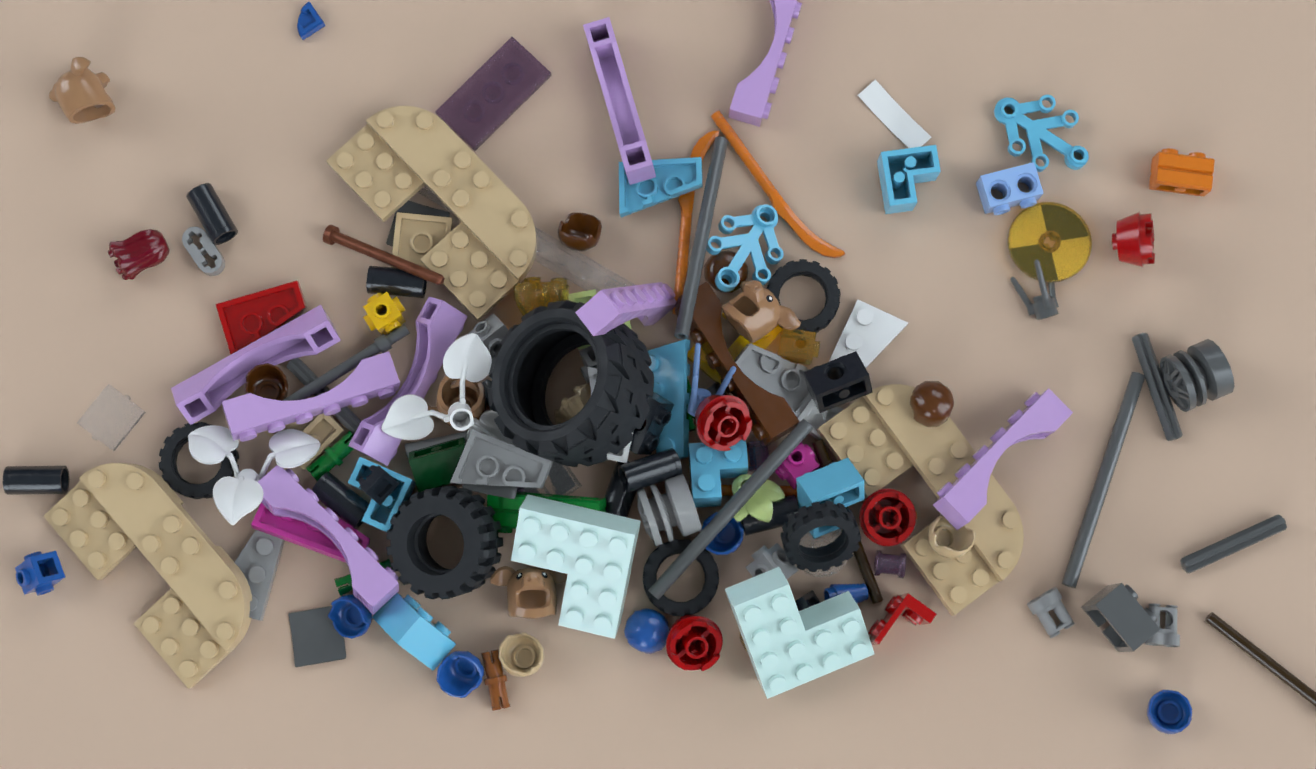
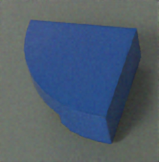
[297,1,325,40]

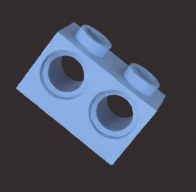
[976,162,1044,215]

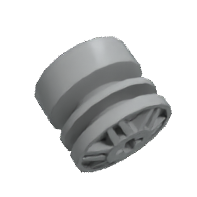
[636,474,702,546]

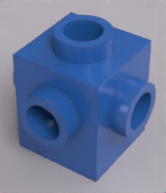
[15,551,65,596]

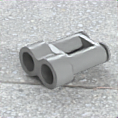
[1027,587,1075,638]
[1145,603,1180,647]

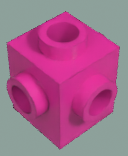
[775,443,820,490]

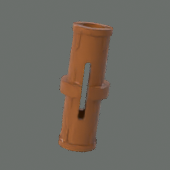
[481,649,511,711]

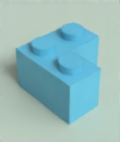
[877,145,941,214]
[689,440,748,508]
[348,457,416,532]
[796,458,865,539]
[372,593,456,671]

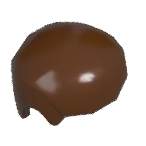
[558,213,602,251]
[704,250,748,293]
[245,363,289,401]
[910,381,954,427]

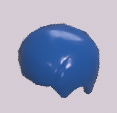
[702,512,744,555]
[328,594,373,639]
[624,608,670,654]
[436,651,484,698]
[1147,690,1192,734]

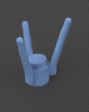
[687,343,736,417]

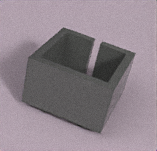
[1081,583,1160,652]

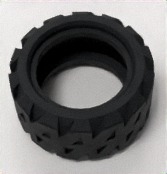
[488,300,654,467]

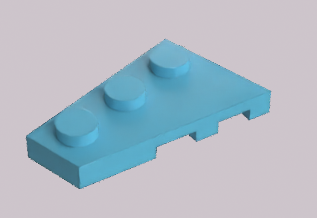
[619,157,703,218]

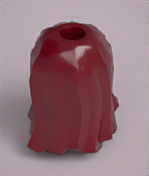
[108,229,170,280]

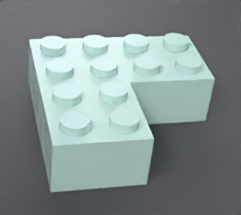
[511,495,641,639]
[725,567,875,699]

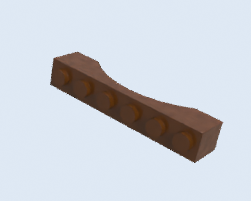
[675,281,800,446]

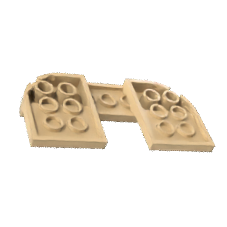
[326,106,537,321]
[816,384,1024,616]
[44,463,252,689]

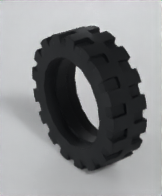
[767,259,841,336]
[159,422,239,499]
[781,501,861,572]
[643,539,719,616]

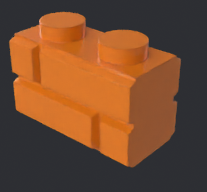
[1149,148,1215,197]

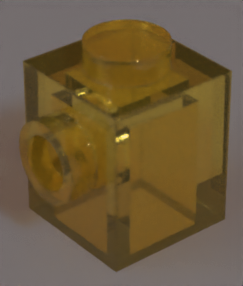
[778,328,820,365]

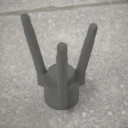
[1010,259,1059,320]

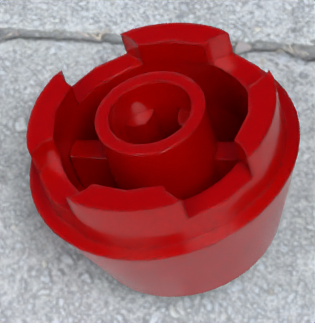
[1112,212,1155,267]
[695,395,752,451]
[859,489,916,546]
[666,615,723,671]

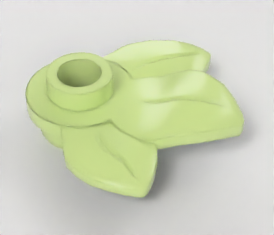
[732,474,785,523]

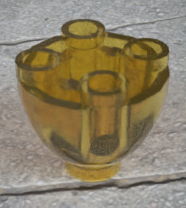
[513,277,570,316]

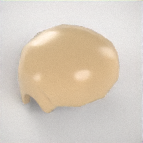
[928,516,976,559]
[499,632,544,677]

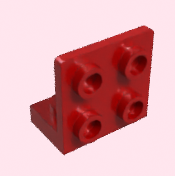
[868,593,937,645]

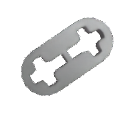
[182,227,225,276]

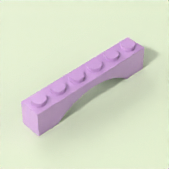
[728,0,802,127]
[583,17,656,185]
[575,282,677,336]
[348,297,468,466]
[171,305,341,425]
[222,351,400,442]
[933,388,1073,530]
[258,465,399,615]

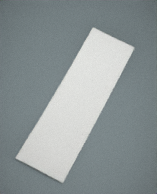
[858,79,932,148]

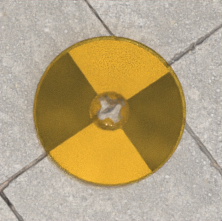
[1008,202,1092,282]

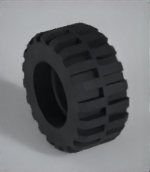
[386,486,503,600]

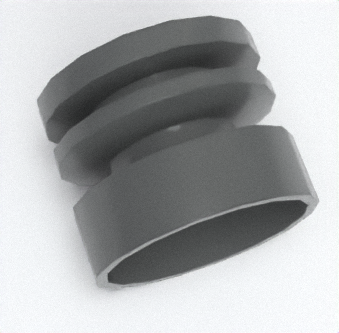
[1160,339,1235,412]

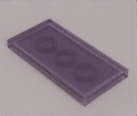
[435,37,552,151]

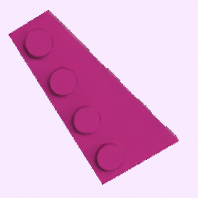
[251,503,370,563]

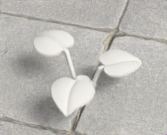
[381,333,514,446]
[188,425,321,525]

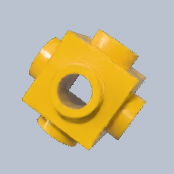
[363,292,406,335]

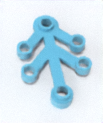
[994,95,1089,172]
[706,204,784,292]

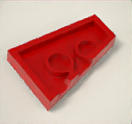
[216,281,307,354]

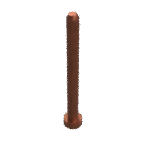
[323,225,445,285]

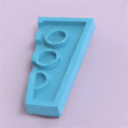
[648,339,690,459]

